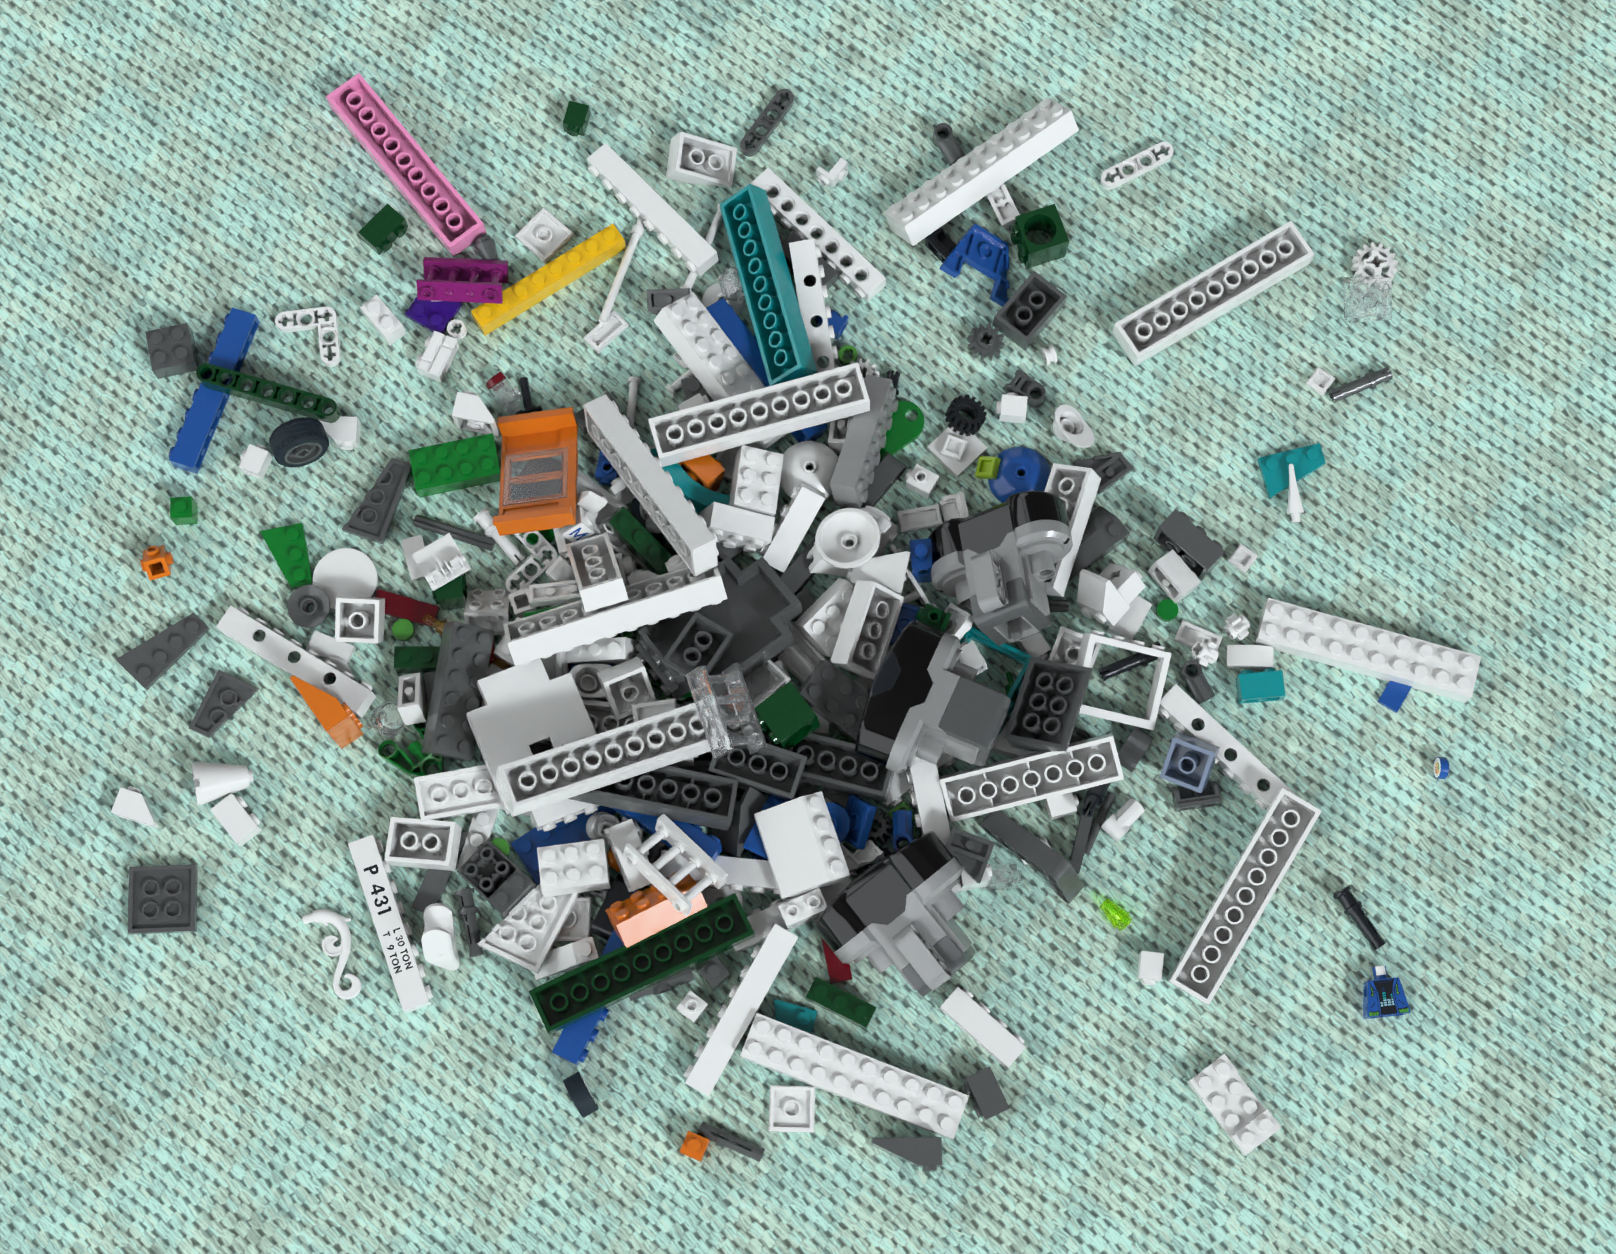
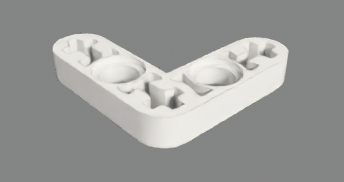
[275,307,341,367]
[505,531,557,593]

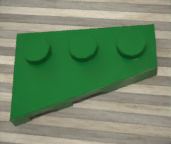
[260,523,313,590]

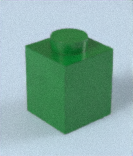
[170,496,198,525]

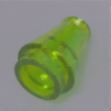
[1099,898,1132,931]

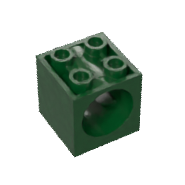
[1010,204,1069,269]
[754,682,820,750]

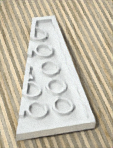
[478,883,579,974]

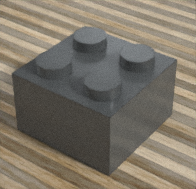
[145,323,199,379]

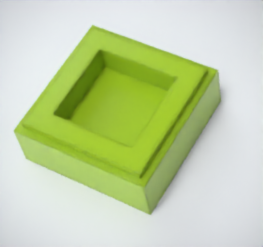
[975,456,1001,479]

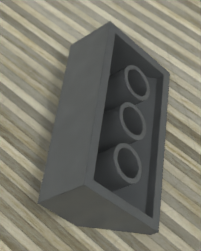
[708,729,807,801]

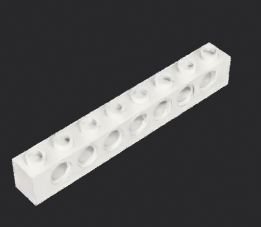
[750,168,886,302]

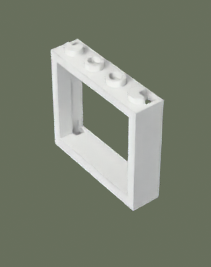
[1076,630,1172,730]

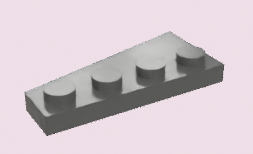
[342,458,412,544]

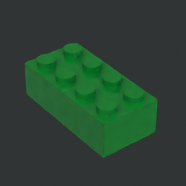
[408,433,501,498]

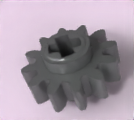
[967,323,1004,361]

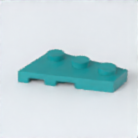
[1257,443,1326,499]
[774,999,818,1034]

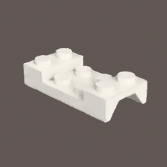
[1187,1054,1282,1156]

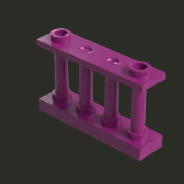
[416,257,509,304]

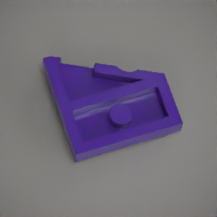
[405,297,463,334]

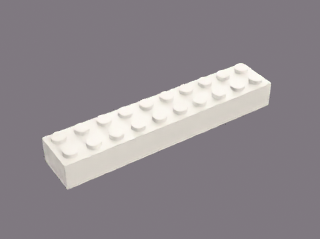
[884,98,1079,246]
[1112,221,1315,366]
[648,362,870,467]
[583,394,719,577]
[503,566,727,666]
[1254,598,1481,703]
[496,698,727,817]
[1167,788,1321,1005]
[740,1013,969,1140]

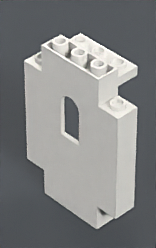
[467,658,600,832]

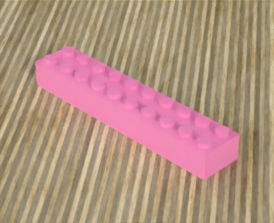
[326,73,486,257]

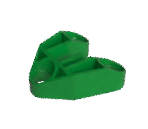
[378,713,444,777]

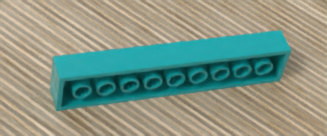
[720,184,818,386]

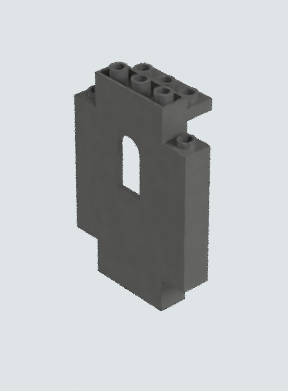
[635,556,803,700]

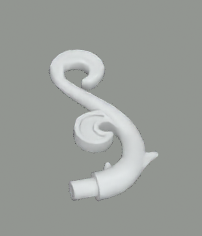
[302,909,362,999]

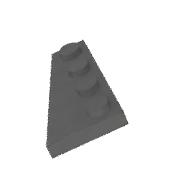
[116,613,210,690]

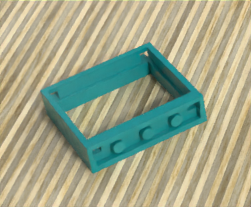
[923,627,1034,733]

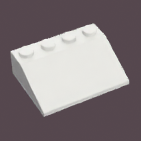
[754,791,850,899]

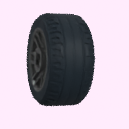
[269,417,329,467]

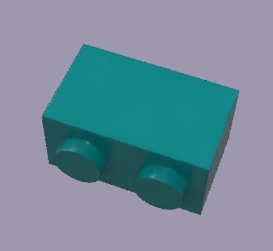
[1236,668,1286,704]

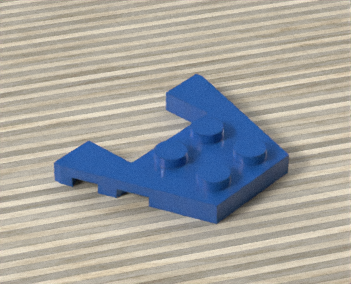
[940,224,1010,307]

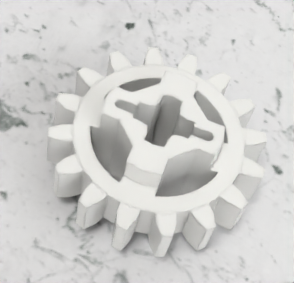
[1351,242,1398,288]

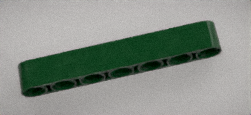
[196,363,341,423]

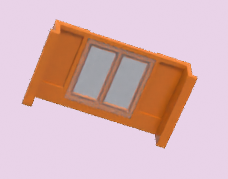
[493,407,578,536]

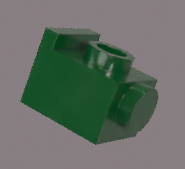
[914,603,952,638]

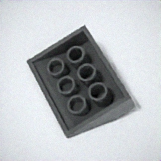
[1004,657,1093,751]

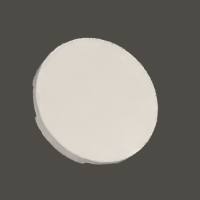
[313,548,378,611]

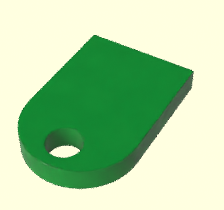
[880,401,924,462]

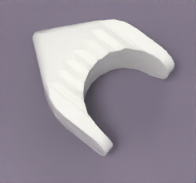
[421,903,460,971]

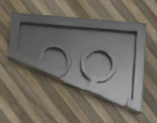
[189,670,259,738]

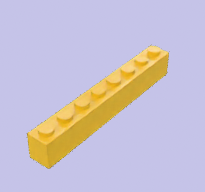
[471,224,626,336]

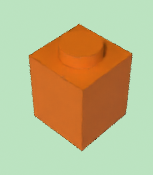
[679,1131,710,1162]

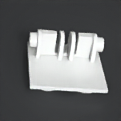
[412,533,471,591]

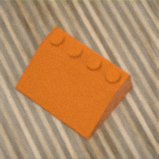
[290,675,364,749]

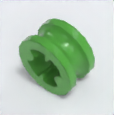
[838,345,857,366]

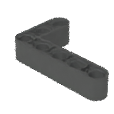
[979,811,1084,904]

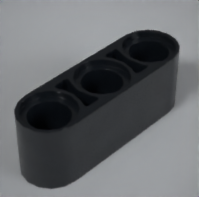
[590,874,637,941]

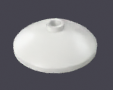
[780,441,838,500]
[815,508,881,569]

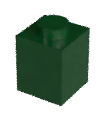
[563,101,591,137]

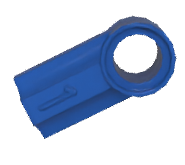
[892,810,915,857]

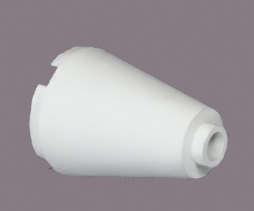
[191,761,254,805]

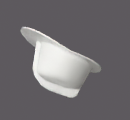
[1052,404,1095,448]
[569,664,612,698]

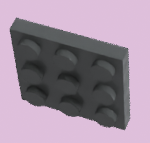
[128,864,198,935]

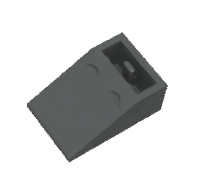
[711,784,768,857]
[457,840,537,918]

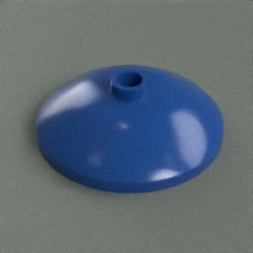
[988,447,1051,507]

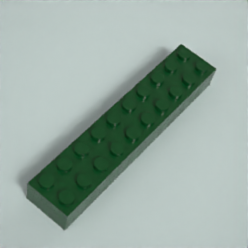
[529,893,755,1035]

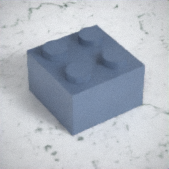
[1159,732,1220,793]

